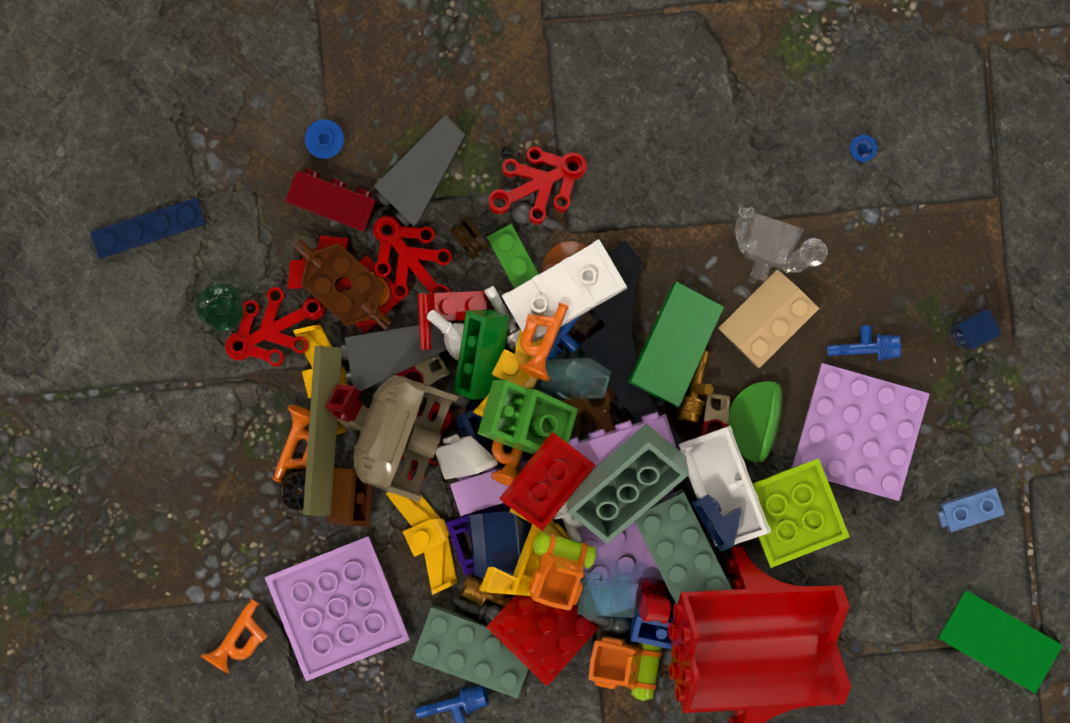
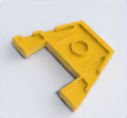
[480,508,570,596]

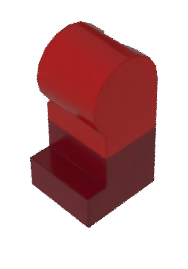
[634,577,671,624]

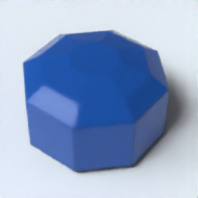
[849,134,878,163]

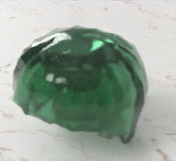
[195,283,245,332]

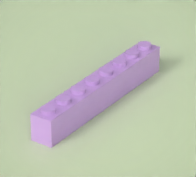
[450,412,676,516]

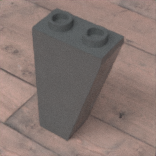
[374,115,466,227]
[341,323,447,392]

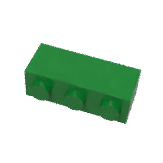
[453,309,510,400]

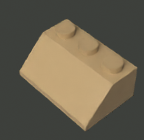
[718,269,819,368]

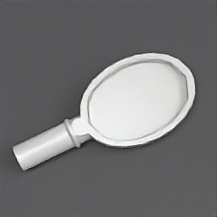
[427,310,464,360]

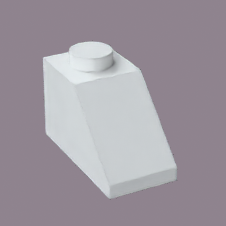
[435,434,498,479]

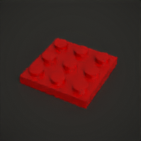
[486,595,598,686]

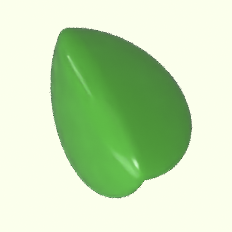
[728,381,782,463]

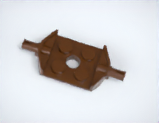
[293,239,392,331]

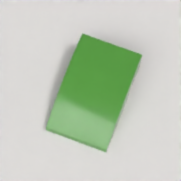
[478,380,578,455]

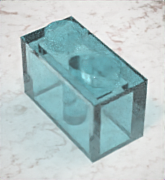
[541,358,611,398]
[577,573,637,618]

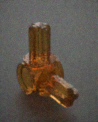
[562,384,615,433]

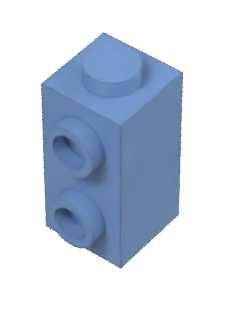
[937,487,1005,532]

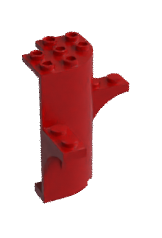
[668,546,851,723]

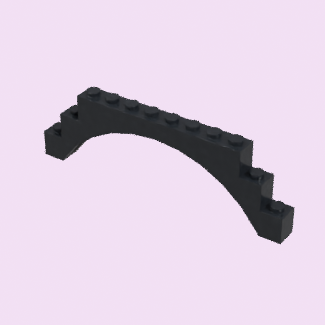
[578,240,760,500]

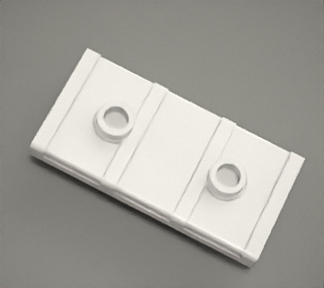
[502,239,627,343]
[679,426,771,546]

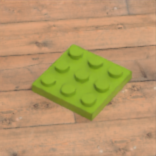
[752,458,850,568]

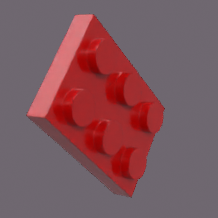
[500,432,595,531]

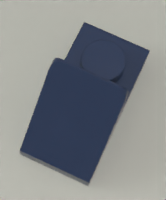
[691,494,742,551]

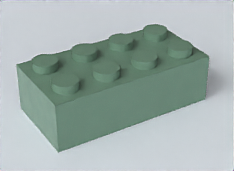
[567,423,689,544]
[635,489,732,604]
[412,604,528,699]

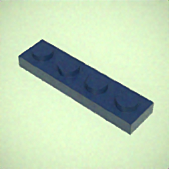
[90,198,206,259]

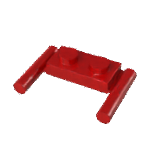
[418,291,495,350]

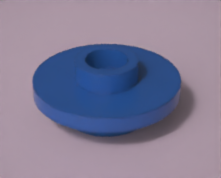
[305,119,344,159]

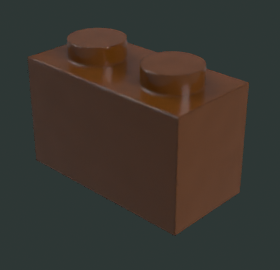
[326,467,372,526]

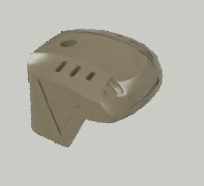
[354,375,458,502]

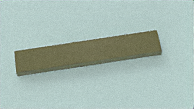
[303,346,342,516]

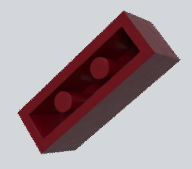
[285,168,377,232]

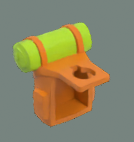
[529,532,596,611]
[589,636,662,701]

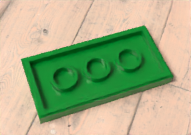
[628,282,724,407]
[937,590,1063,694]

